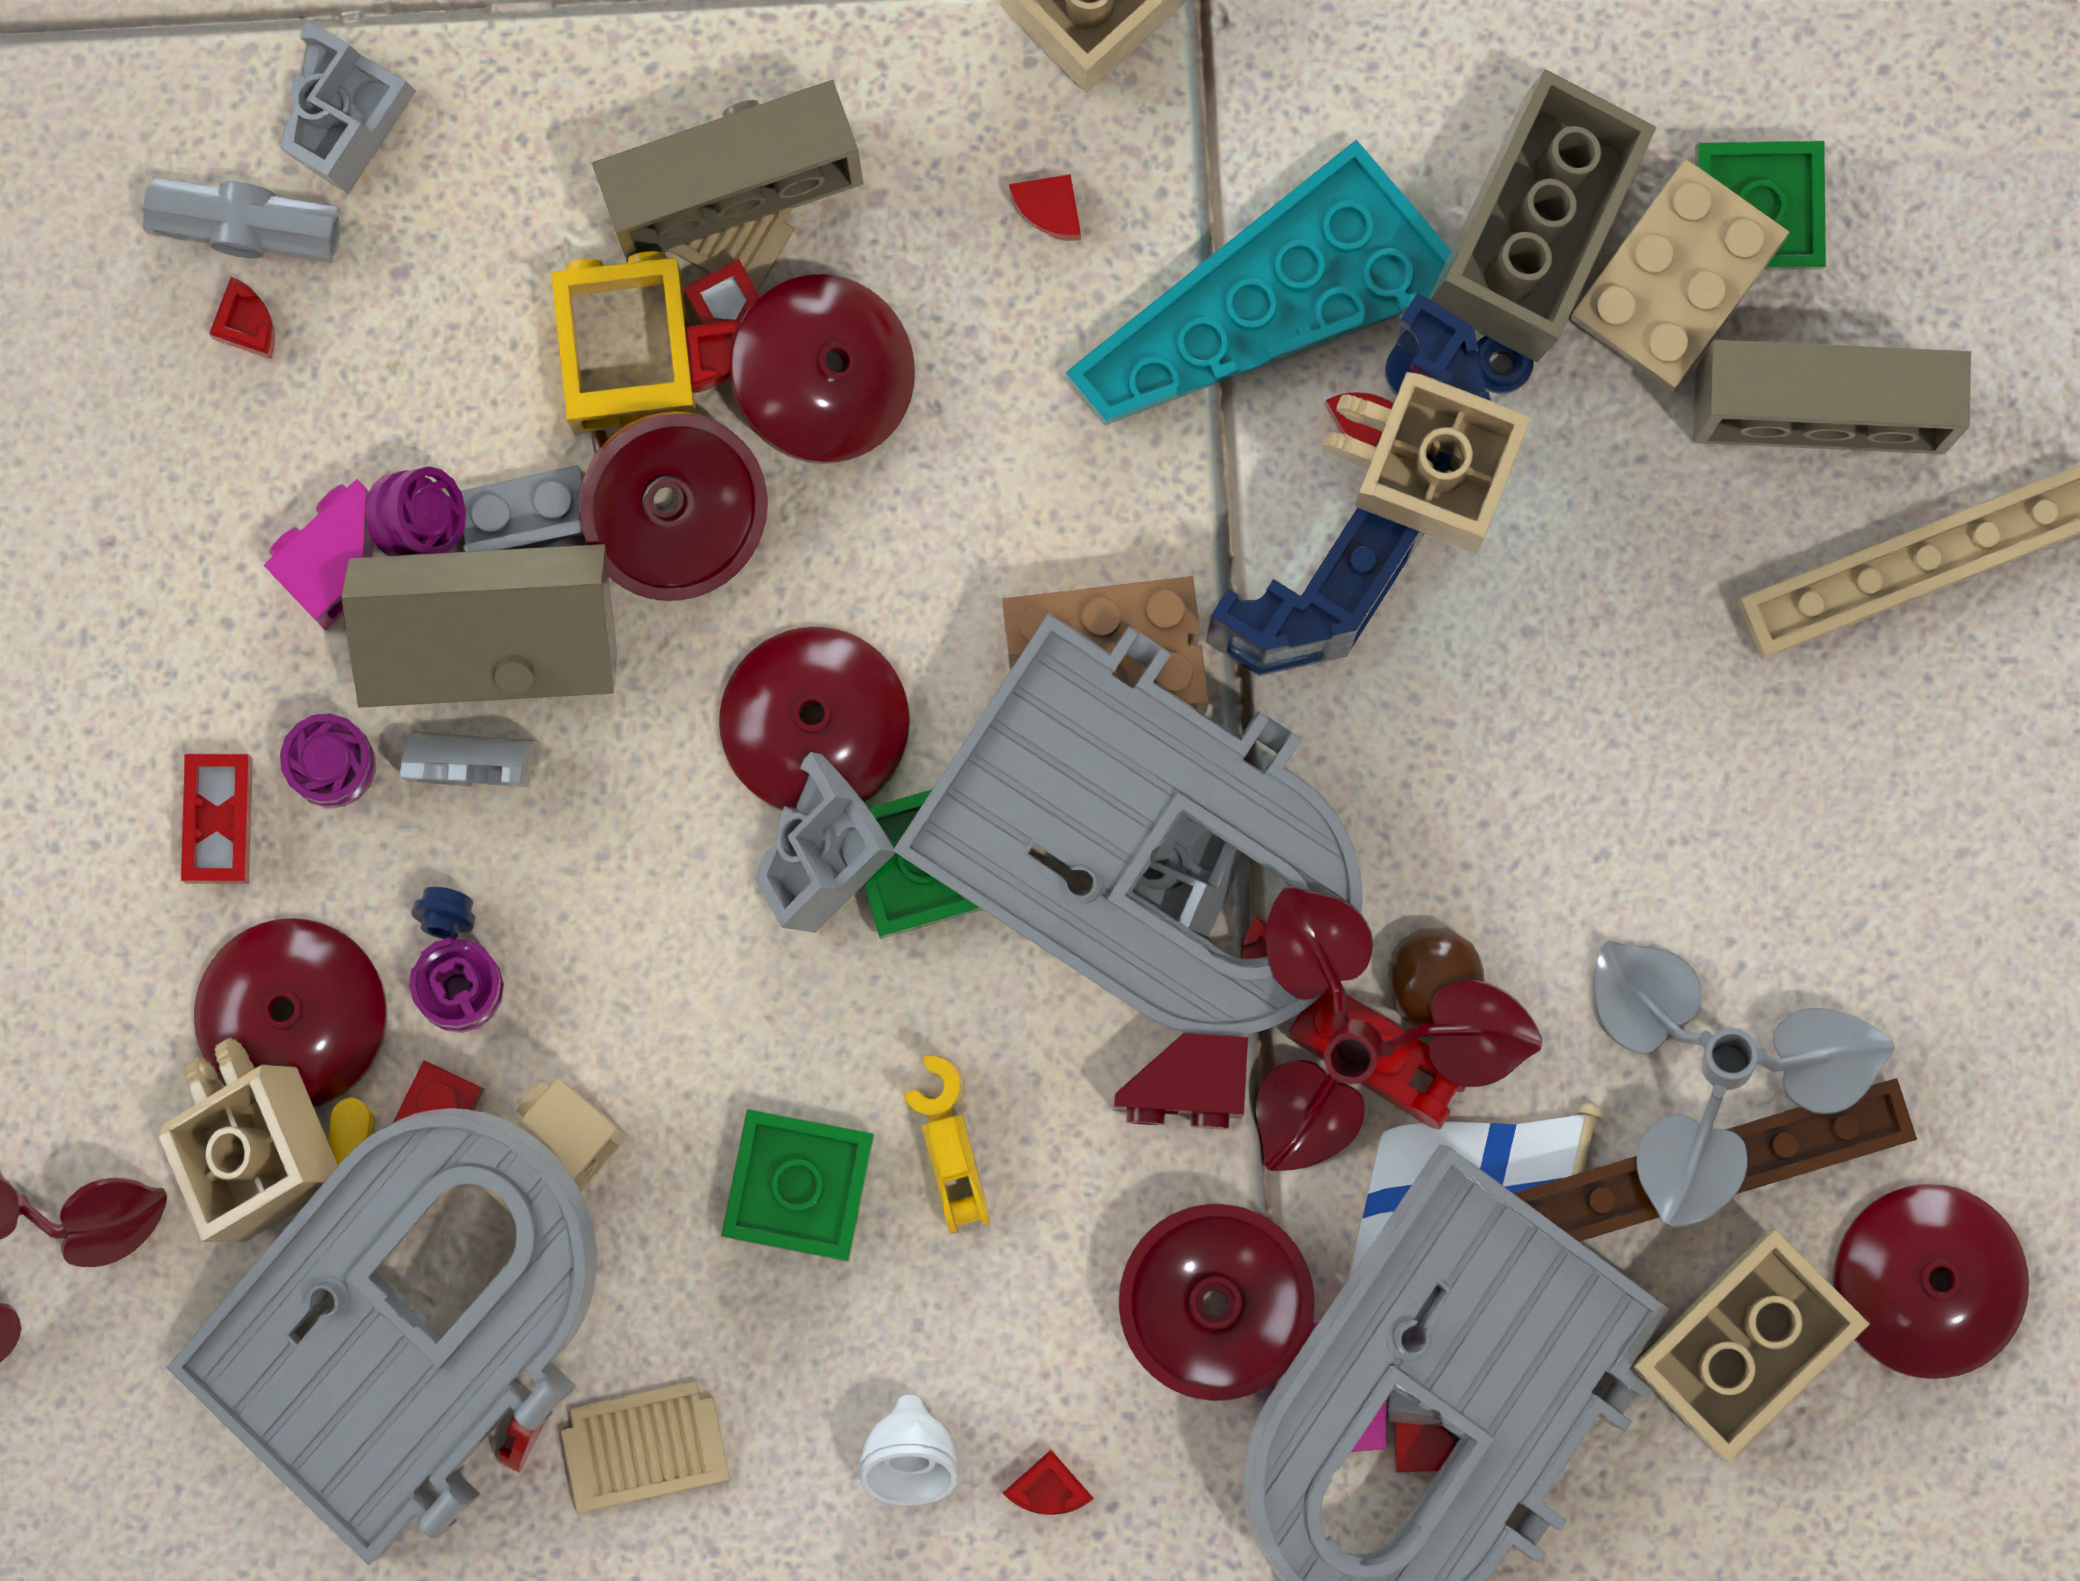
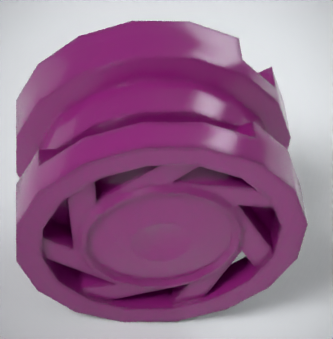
[365,466,466,556]
[280,713,376,808]
[409,937,504,1033]

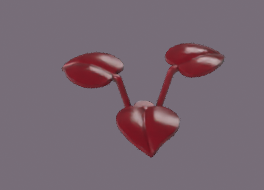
[1256,886,1543,1171]
[0,1171,167,1362]

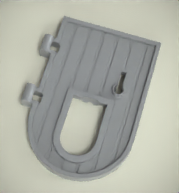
[893,612,1362,1036]
[166,1108,597,1566]
[1243,1144,1669,1581]

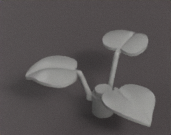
[1594,941,1895,1228]

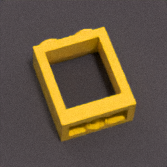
[551,251,697,433]

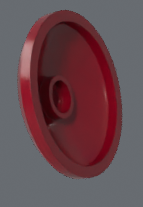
[729,274,915,464]
[578,411,768,601]
[719,627,910,811]
[194,918,387,1107]
[1833,1184,2029,1379]
[1119,1204,1315,1401]

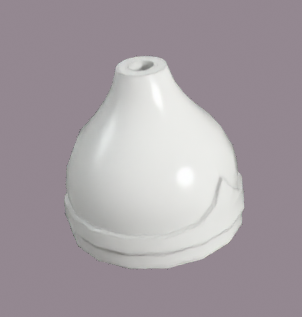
[860,1395,959,1505]

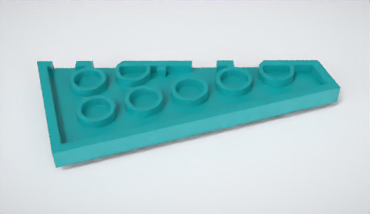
[1065,139,1451,425]

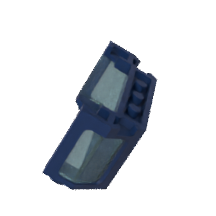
[1206,293,1491,676]

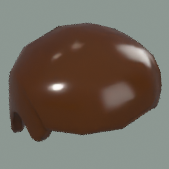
[1387,928,1485,1026]

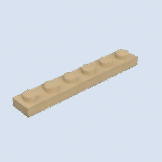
[1737,465,2080,660]

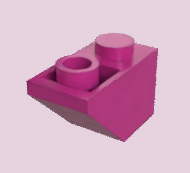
[263,479,373,630]

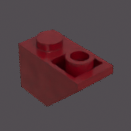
[1113,1033,1248,1129]

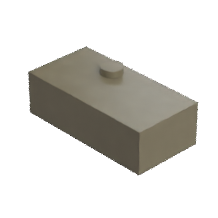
[1429,69,1657,363]
[591,79,864,263]
[1693,340,1971,454]
[342,544,617,708]

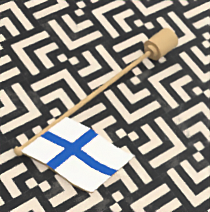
[1348,1103,1603,1581]

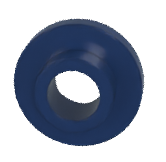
[1477,336,1534,394]
[411,887,476,939]

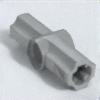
[143,177,341,263]

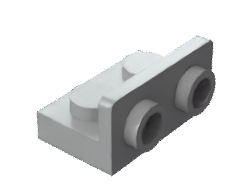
[461,465,586,552]

